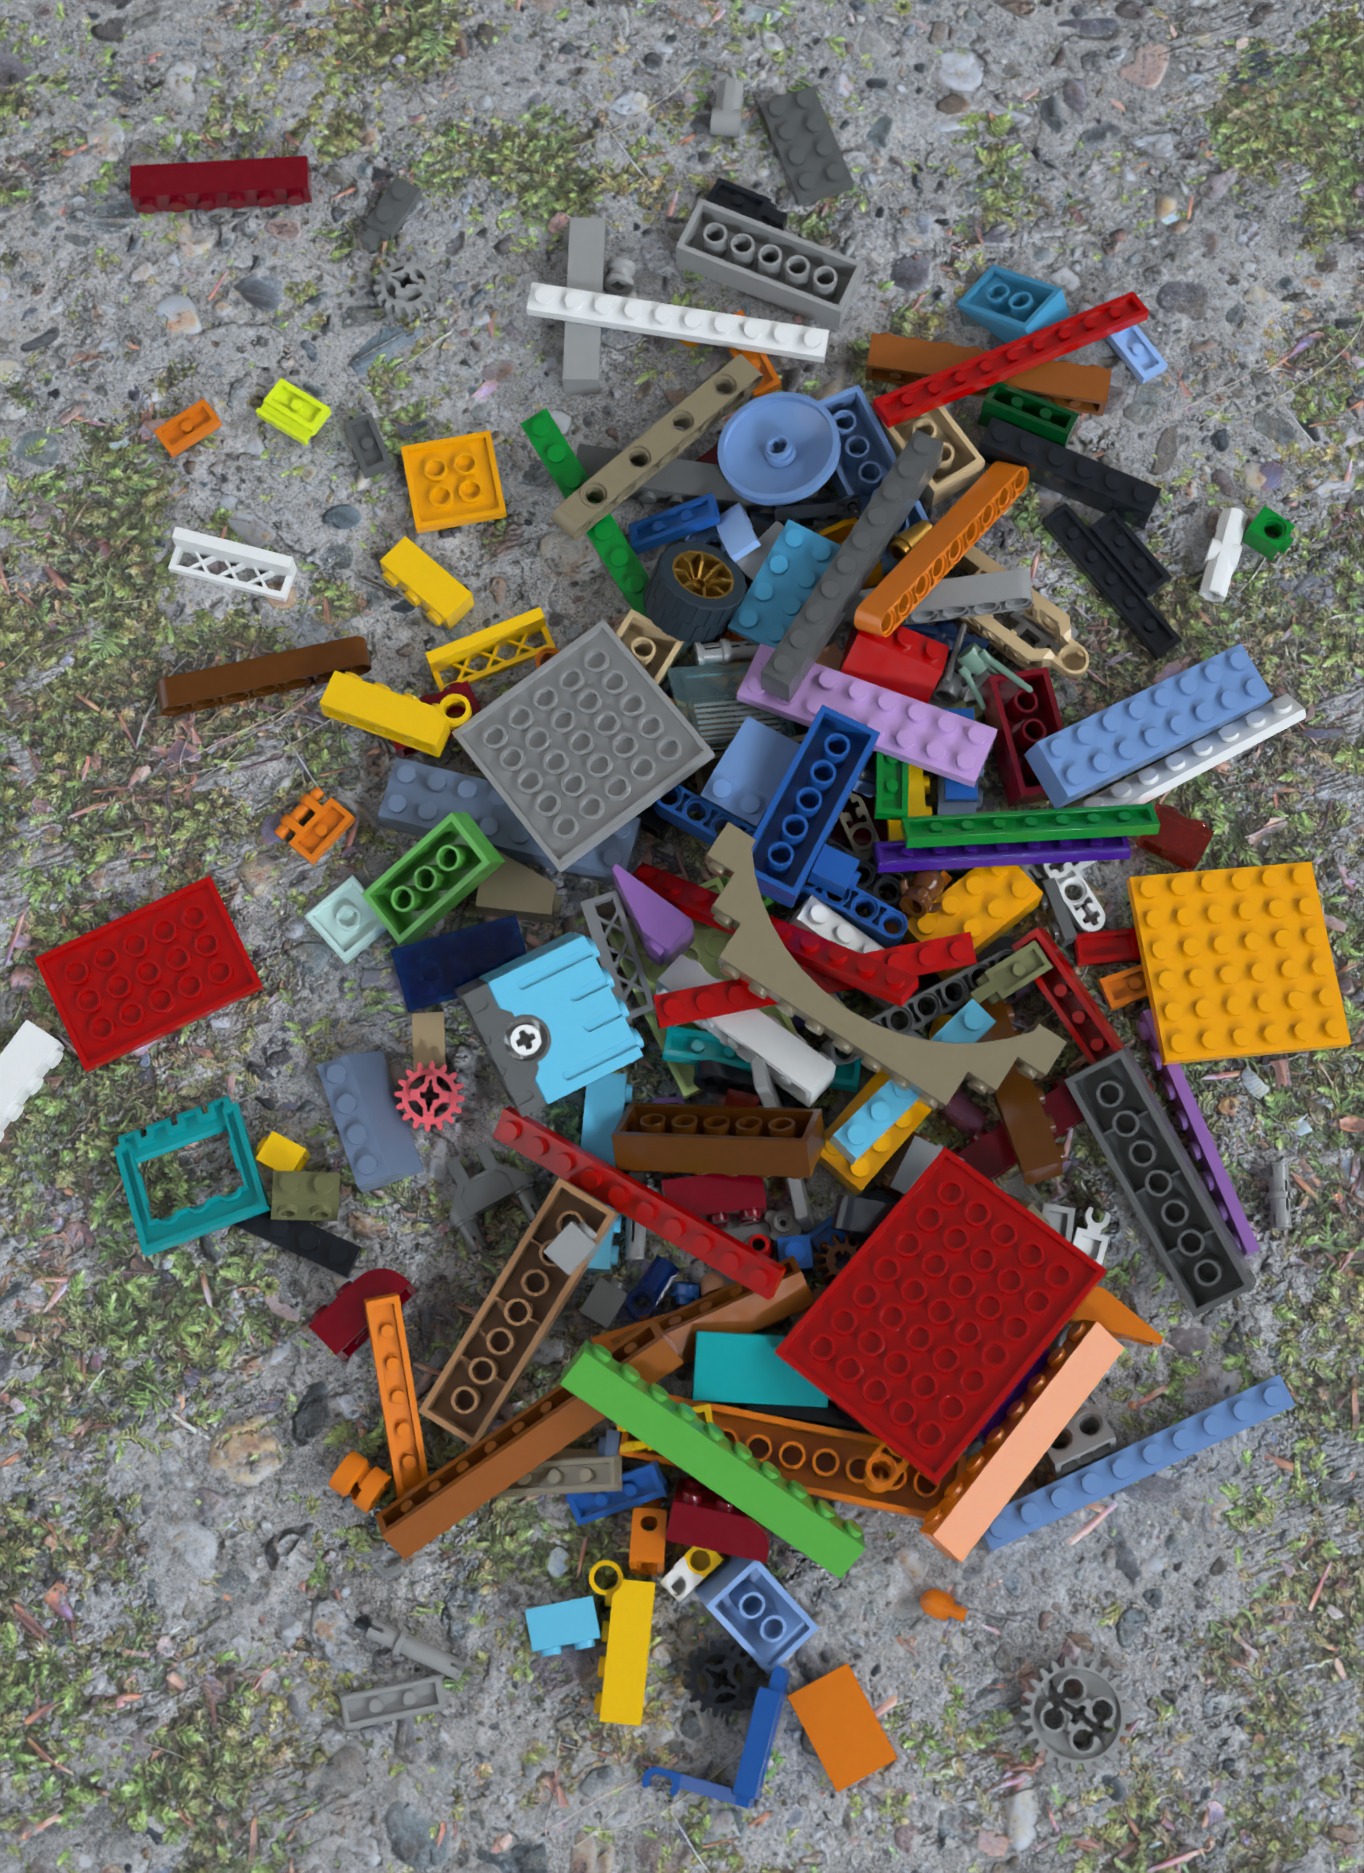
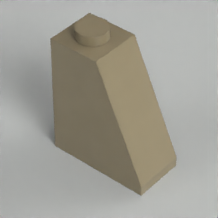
[475,849,562,924]

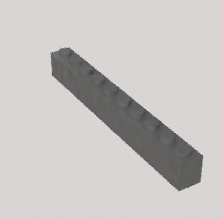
[761,429,944,703]

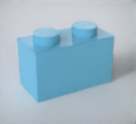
[525,1596,601,1657]

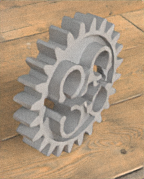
[1019,1656,1134,1773]

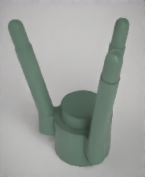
[957,643,1033,710]

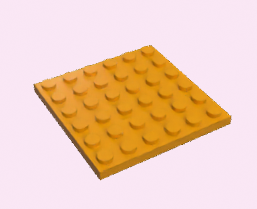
[1126,862,1351,1065]

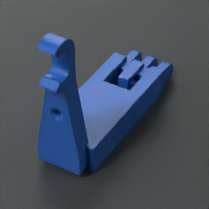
[642,1666,790,1809]

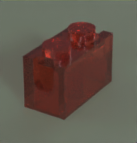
[1135,803,1215,872]

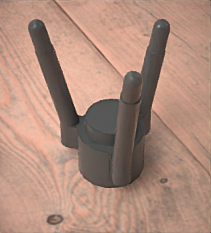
[932,623,980,705]

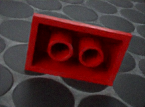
[838,625,950,704]

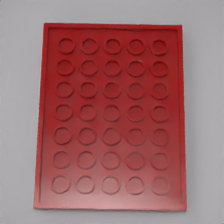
[774,1147,1107,1486]

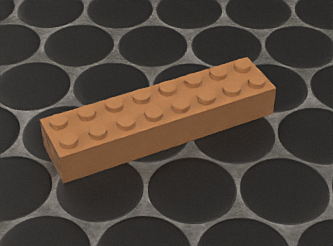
[418,1178,620,1446]

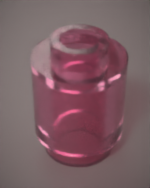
[940,1090,988,1137]

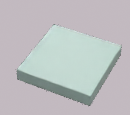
[304,875,388,964]

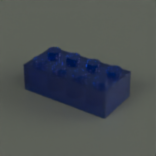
[390,913,527,1012]

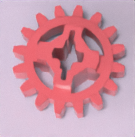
[394,1061,465,1133]

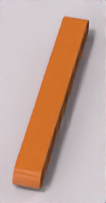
[854,461,1029,637]

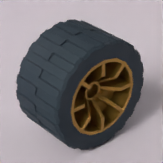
[643,541,747,644]

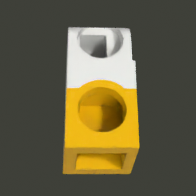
[660,1546,726,1602]

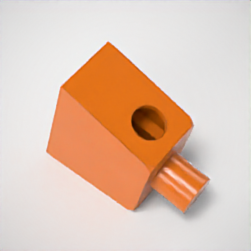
[629,1497,667,1576]

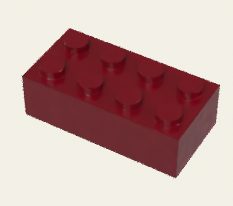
[978,667,1064,807]

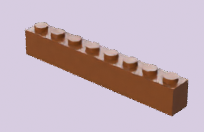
[865,332,1112,416]

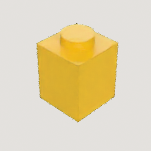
[255,1130,311,1171]

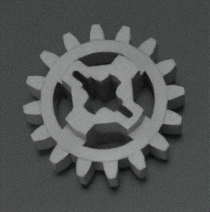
[374,255,439,320]

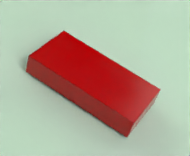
[1073,928,1141,967]

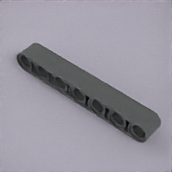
[821,949,1016,1067]

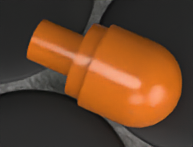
[920,1588,968,1622]

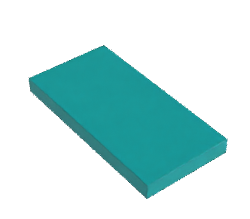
[691,1330,828,1407]

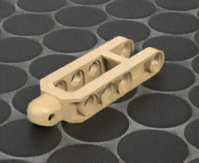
[943,545,1089,679]

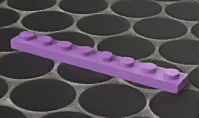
[1136,1008,1260,1258]

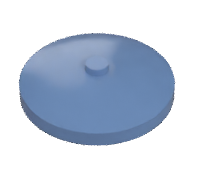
[717,392,841,506]

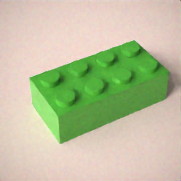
[361,812,505,944]

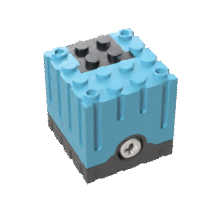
[454,932,645,1117]

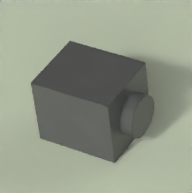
[579,1277,629,1332]

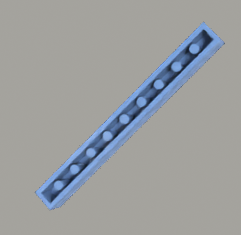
[980,1374,1295,1553]

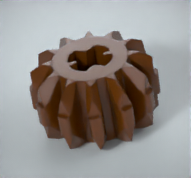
[814,1234,863,1285]

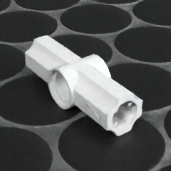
[1198,507,1248,602]

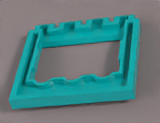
[114,1095,271,1257]

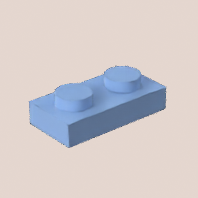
[1106,325,1168,385]

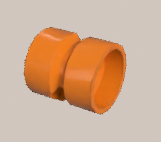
[328,1450,393,1514]

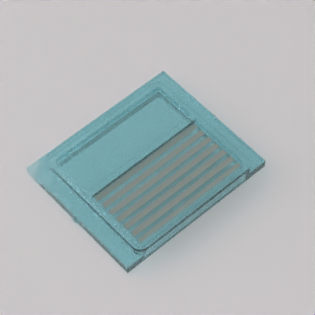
[667,661,796,750]

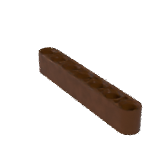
[155,636,372,716]

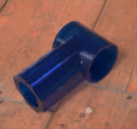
[626,1255,681,1322]

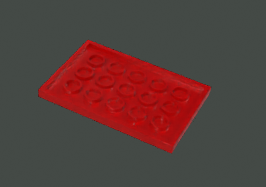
[34,875,264,1073]

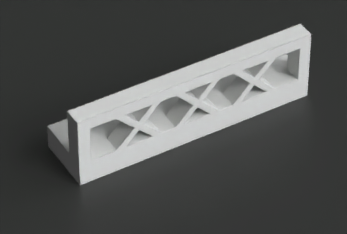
[168,527,297,602]

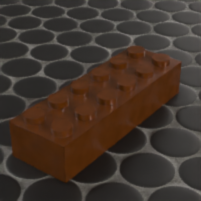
[612,1103,825,1179]

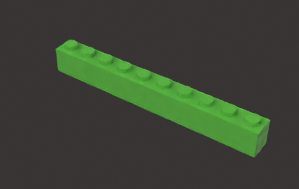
[560,1340,866,1579]

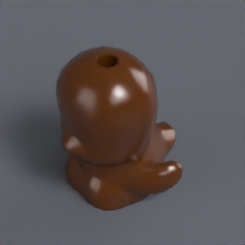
[899,870,945,919]

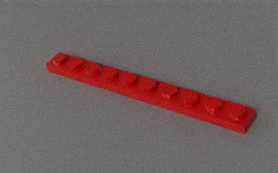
[872,291,1149,428]
[631,863,918,1007]
[652,932,977,1029]
[492,1106,787,1300]

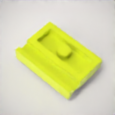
[255,378,331,446]

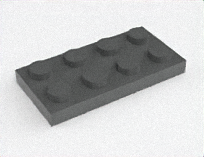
[759,86,854,207]

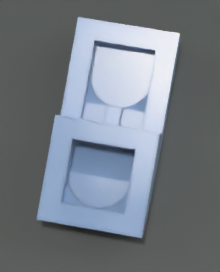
[716,502,761,562]

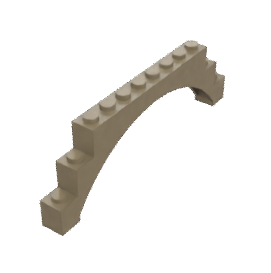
[704,822,1067,1110]

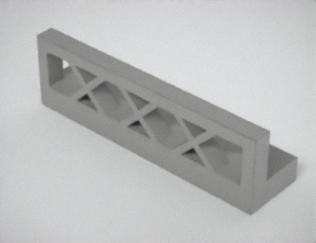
[580,890,654,1025]

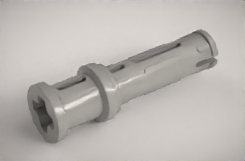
[694,638,759,670]

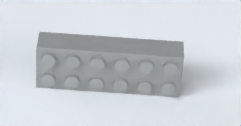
[676,198,865,330]

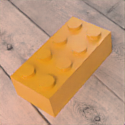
[903,865,1043,979]
[818,1070,932,1196]

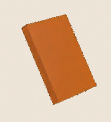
[787,1663,898,1792]

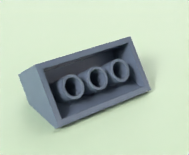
[316,1051,424,1194]

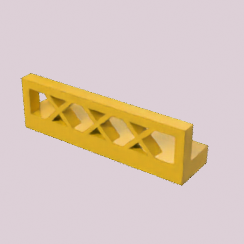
[425,607,556,692]

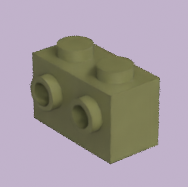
[271,1171,340,1221]

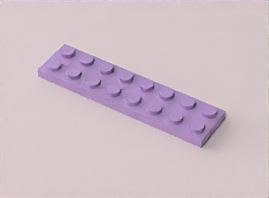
[737,643,998,788]

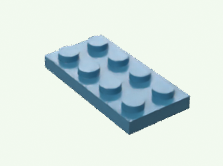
[728,519,841,648]

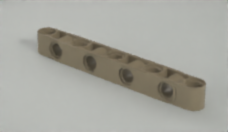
[551,354,764,541]

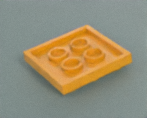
[401,430,507,534]

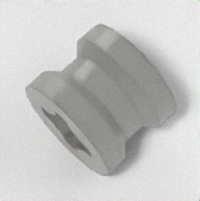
[604,257,637,294]

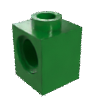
[1241,505,1295,561]

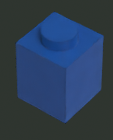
[808,844,862,898]
[776,1234,813,1274]

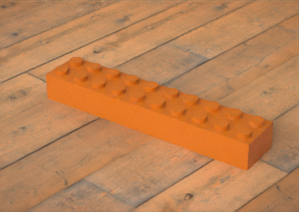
[618,1394,967,1521]

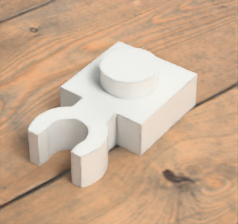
[1072,1207,1110,1266]

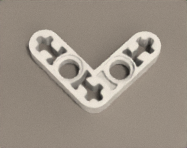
[1041,861,1106,933]

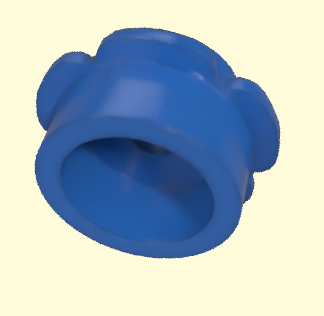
[669,1281,702,1305]

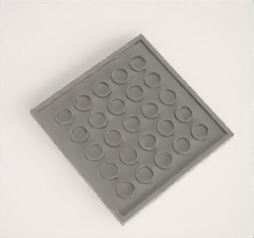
[452,619,715,873]

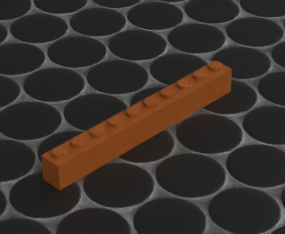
[375,1318,684,1559]

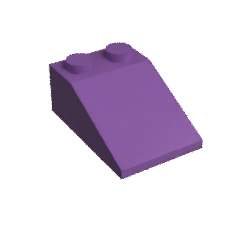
[612,864,695,967]

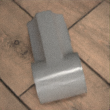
[710,77,744,137]

